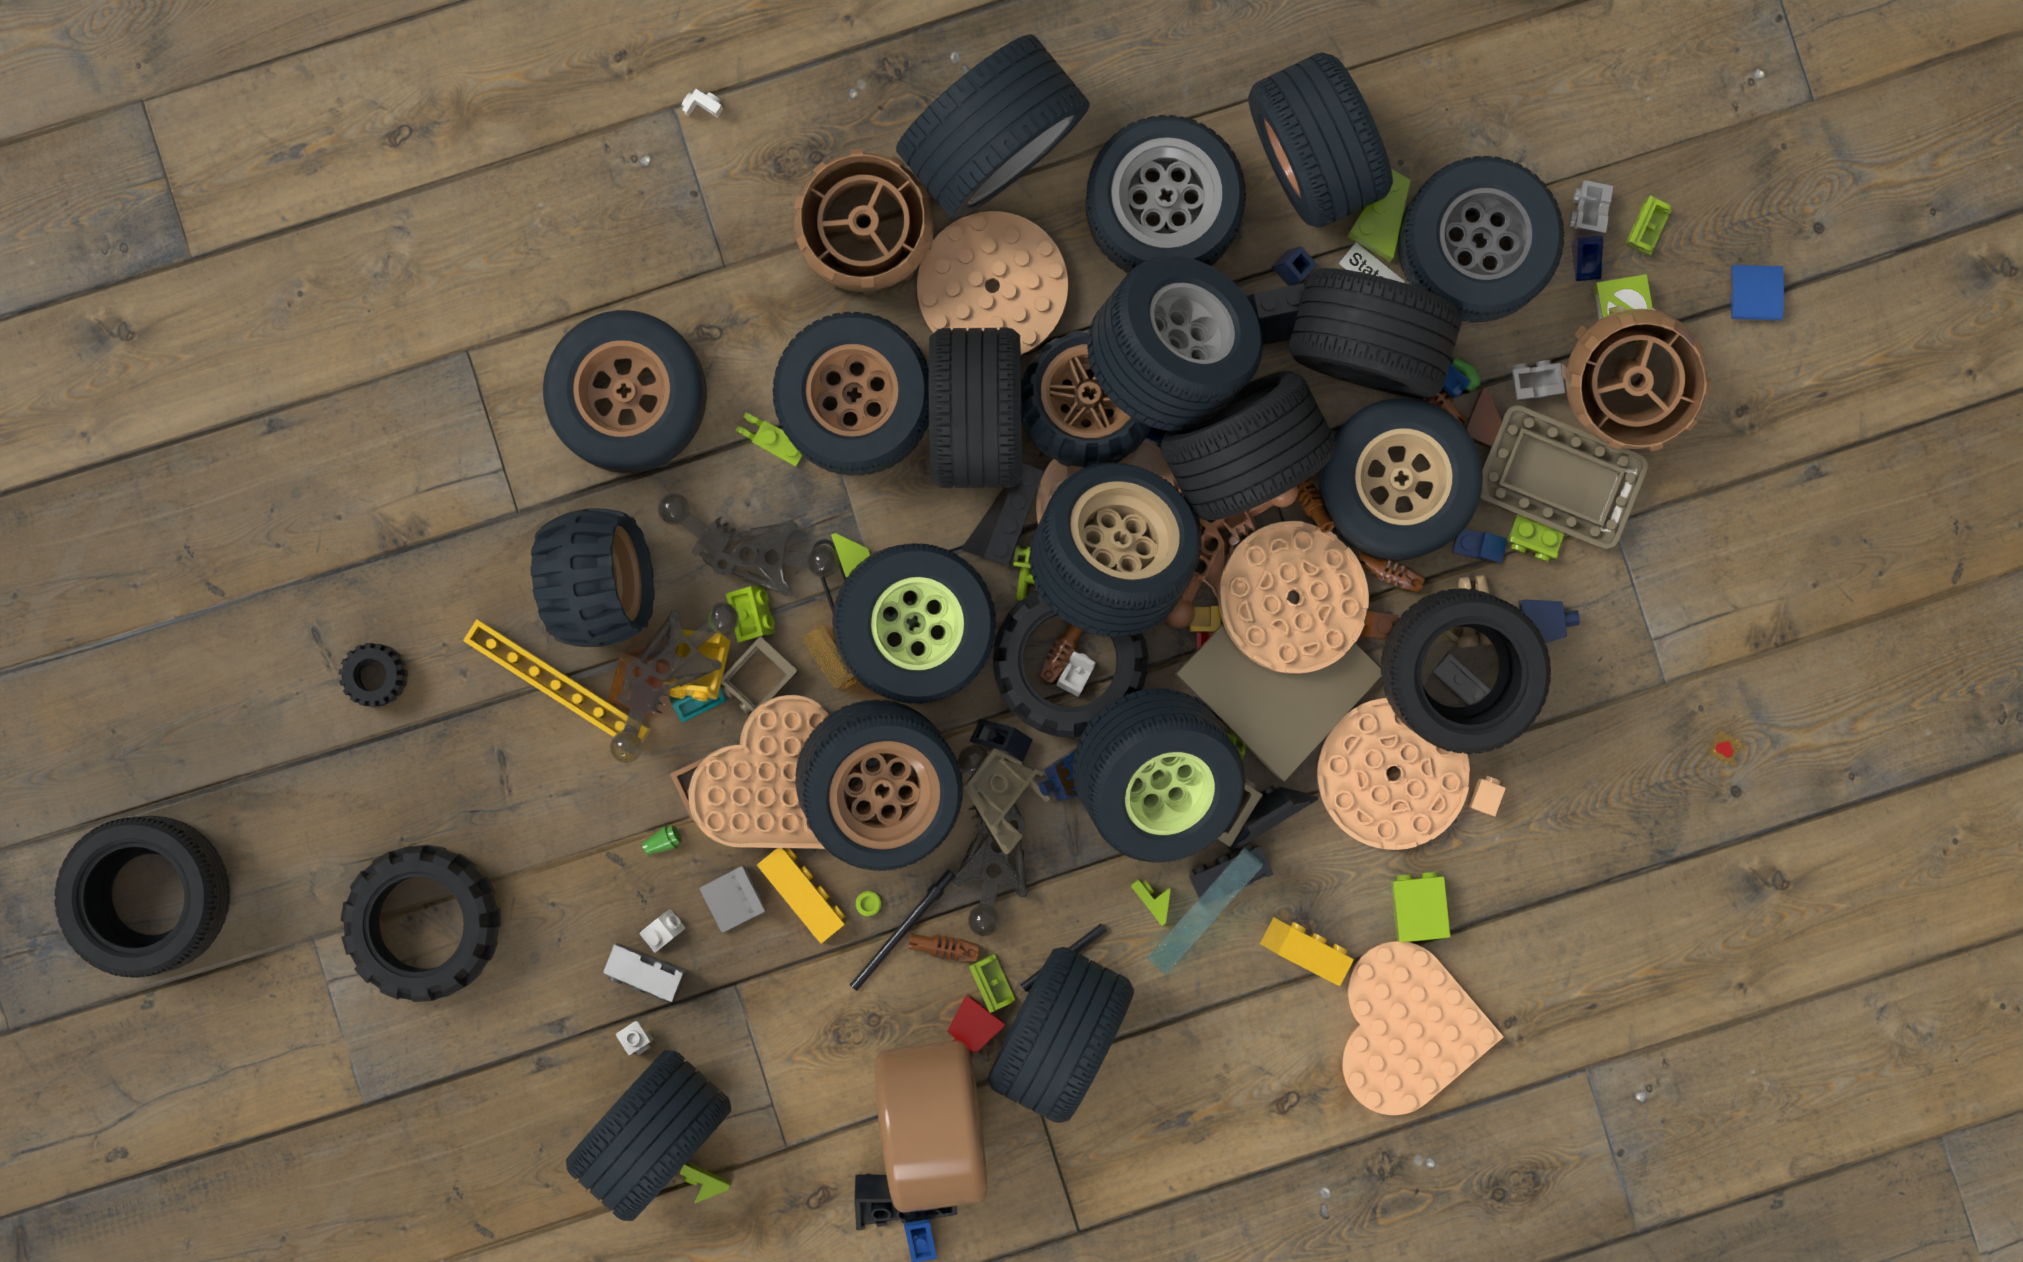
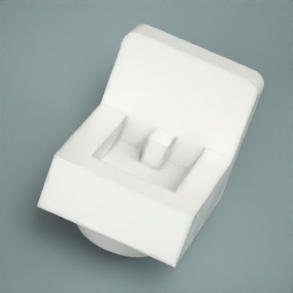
[682,89,723,118]
[1056,652,1096,697]
[639,909,685,953]
[616,1021,653,1055]

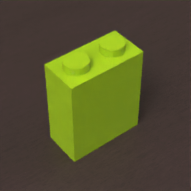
[1391,871,1450,942]

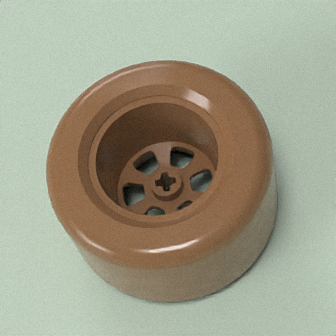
[875,1041,988,1212]

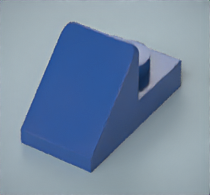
[1452,529,1507,564]
[904,1219,937,1262]

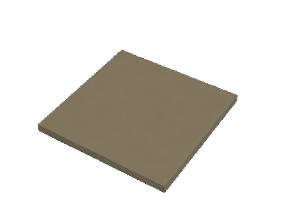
[1175,590,1382,782]

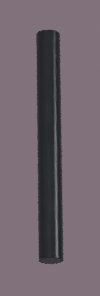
[1020,923,1107,992]

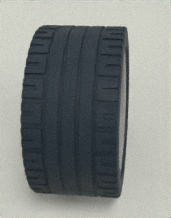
[896,34,1090,219]

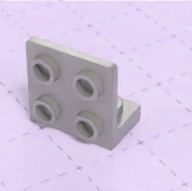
[700,865,767,932]

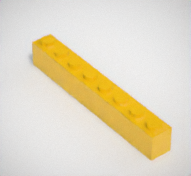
[463,619,651,750]

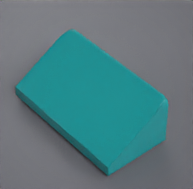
[669,686,727,723]

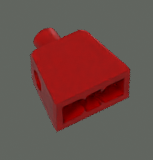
[947,994,1005,1053]

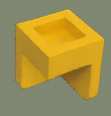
[1189,606,1221,632]

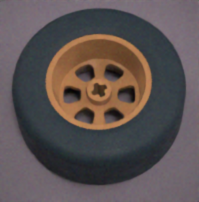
[543,310,707,473]

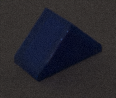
[1571,235,1603,282]

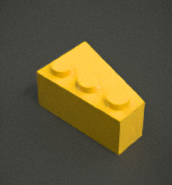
[1260,917,1354,986]

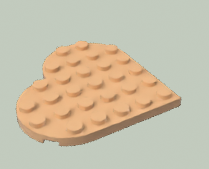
[688,695,829,849]
[1342,941,1504,1115]

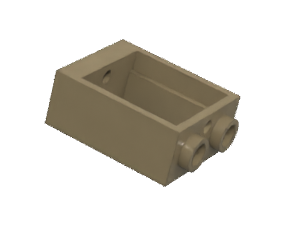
[720,636,799,716]

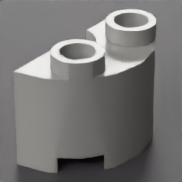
[1569,180,1613,234]
[1511,360,1565,401]

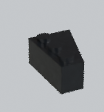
[1189,843,1274,905]

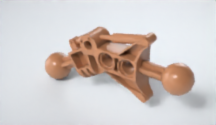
[1165,486,1298,629]

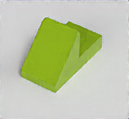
[1130,879,1171,926]
[680,1162,732,1203]

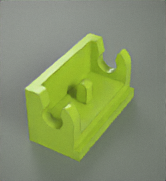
[1625,195,1672,256]
[969,953,1016,1013]

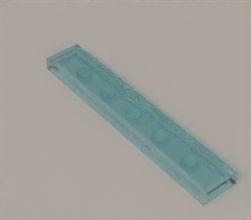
[1147,848,1264,975]

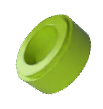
[856,891,881,916]

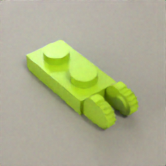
[735,412,803,467]

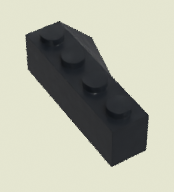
[961,463,1044,567]
[854,1174,958,1230]

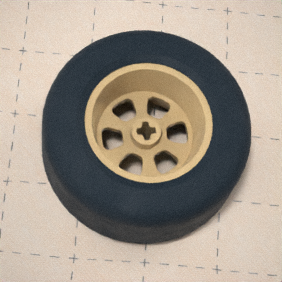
[1319,398,1483,560]

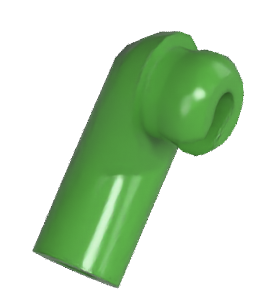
[1452,357,1481,392]

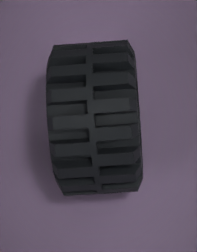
[339,643,408,707]

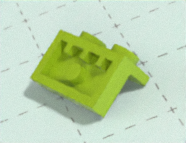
[1507,514,1564,562]
[726,585,775,642]

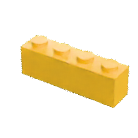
[757,848,846,944]

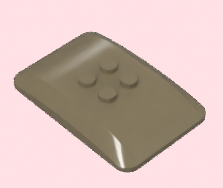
[1480,405,1648,549]

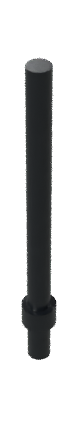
[850,869,956,991]

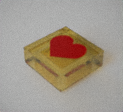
[1707,731,1742,765]

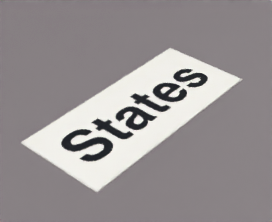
[1339,242,1405,283]

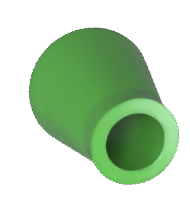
[642,825,682,856]

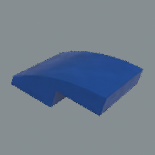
[1730,265,1784,321]

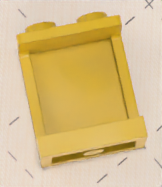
[662,628,731,701]

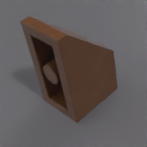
[1465,388,1502,448]
[1359,611,1399,640]

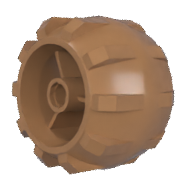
[794,149,934,297]
[1561,305,1712,451]

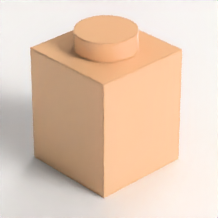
[1468,776,1506,816]

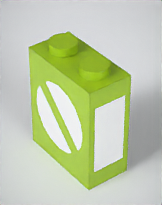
[1593,274,1652,348]

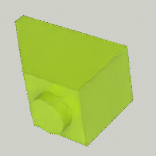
[831,533,873,578]

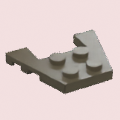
[964,748,1054,854]

